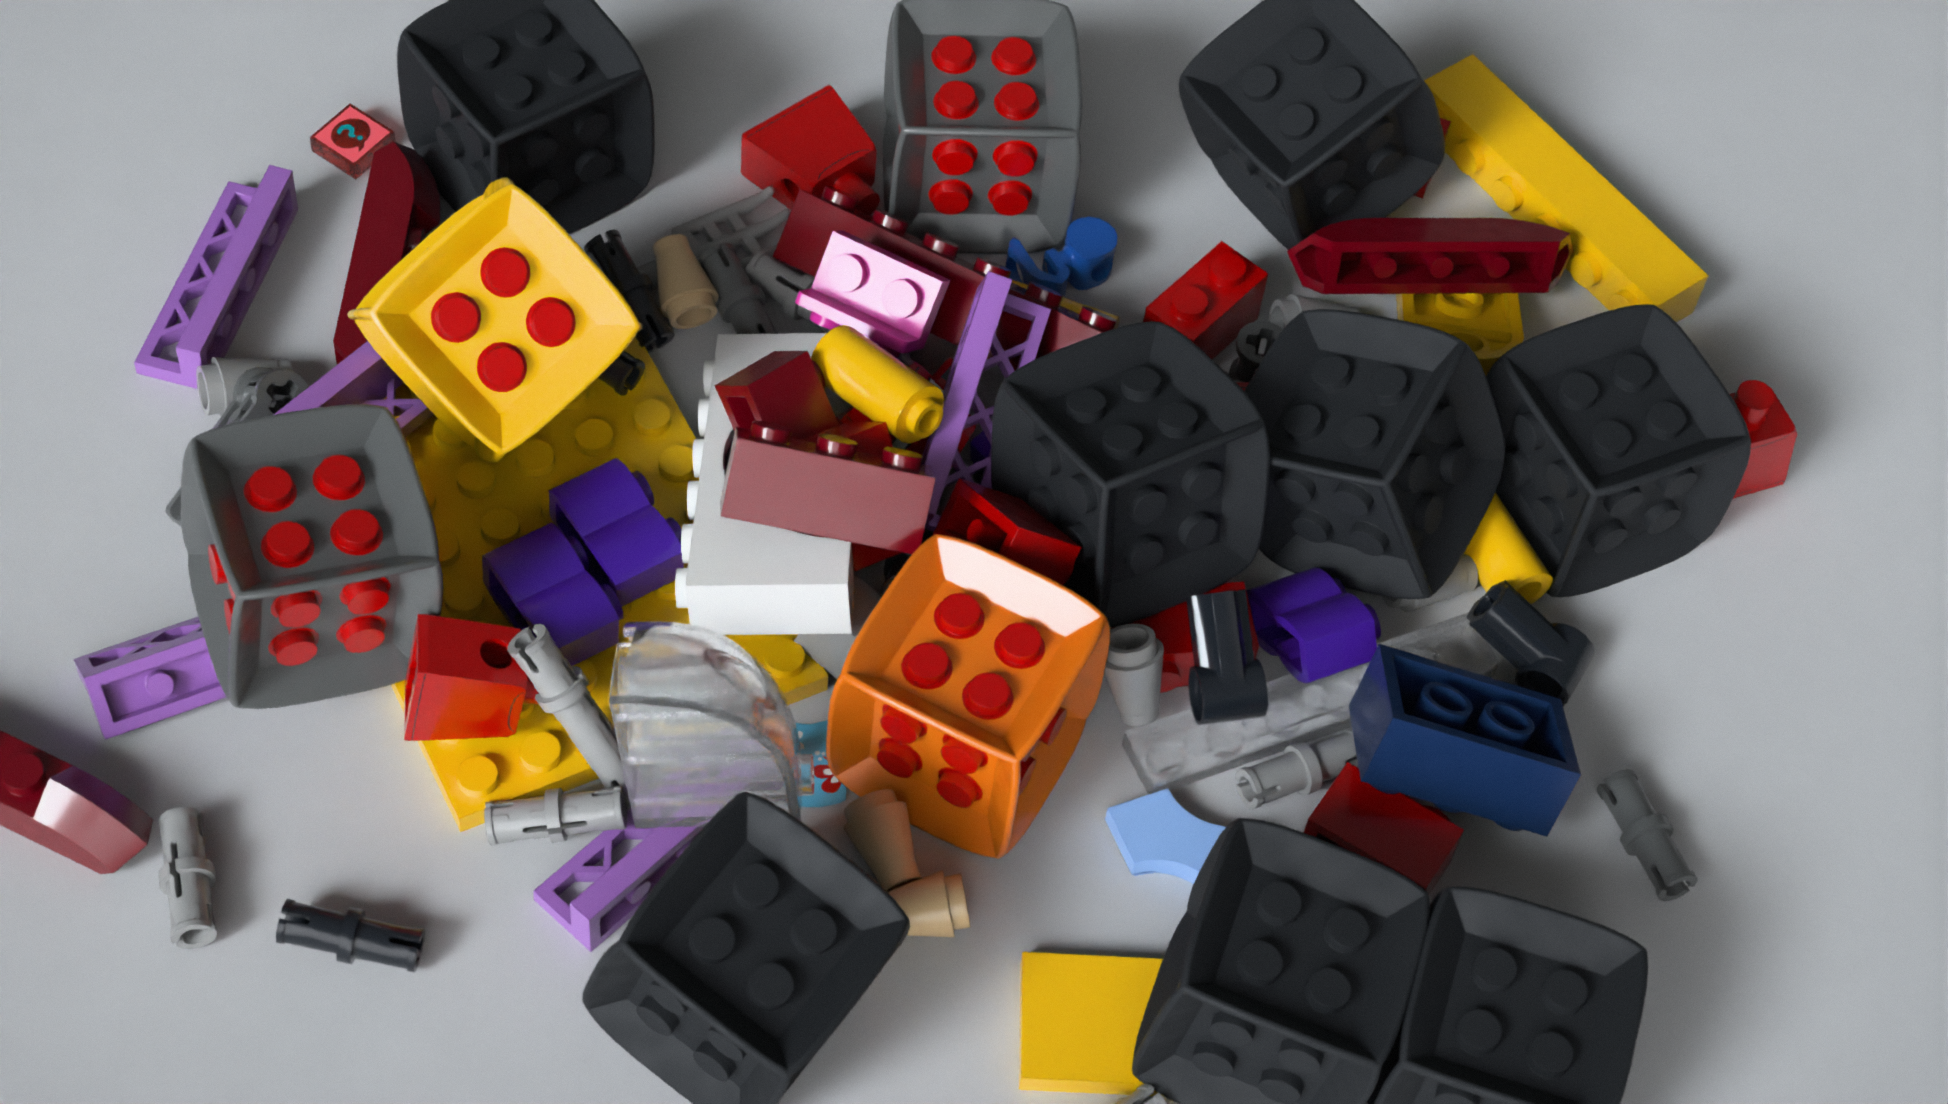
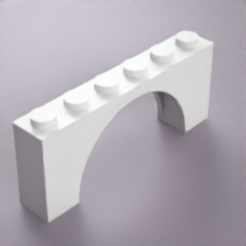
[675,333,855,635]

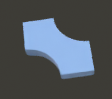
[1105,788,1227,884]

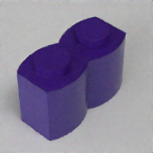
[549,458,684,607]
[482,522,623,666]
[1246,567,1381,683]

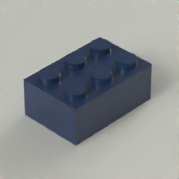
[1349,644,1581,837]

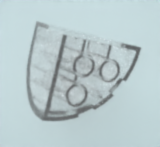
[609,621,814,828]

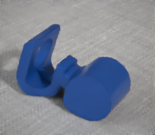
[1005,217,1118,297]

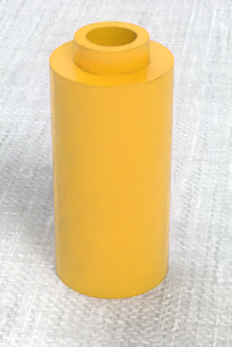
[811,325,944,443]
[1464,492,1553,604]

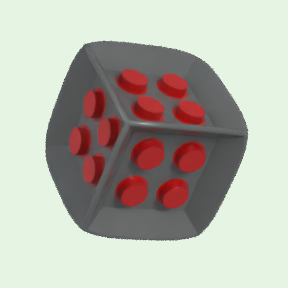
[883,0,1083,254]
[181,404,443,709]

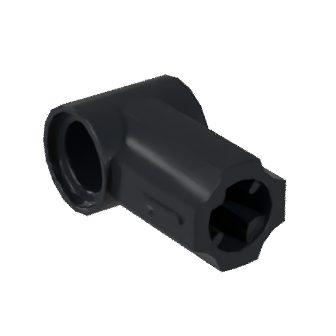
[1466,580,1594,706]
[1186,590,1268,725]

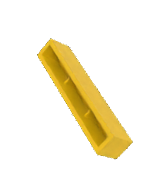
[1424,54,1709,323]

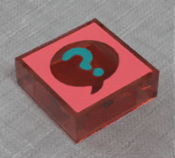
[310,103,395,180]

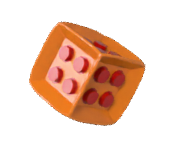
[826,534,1110,859]

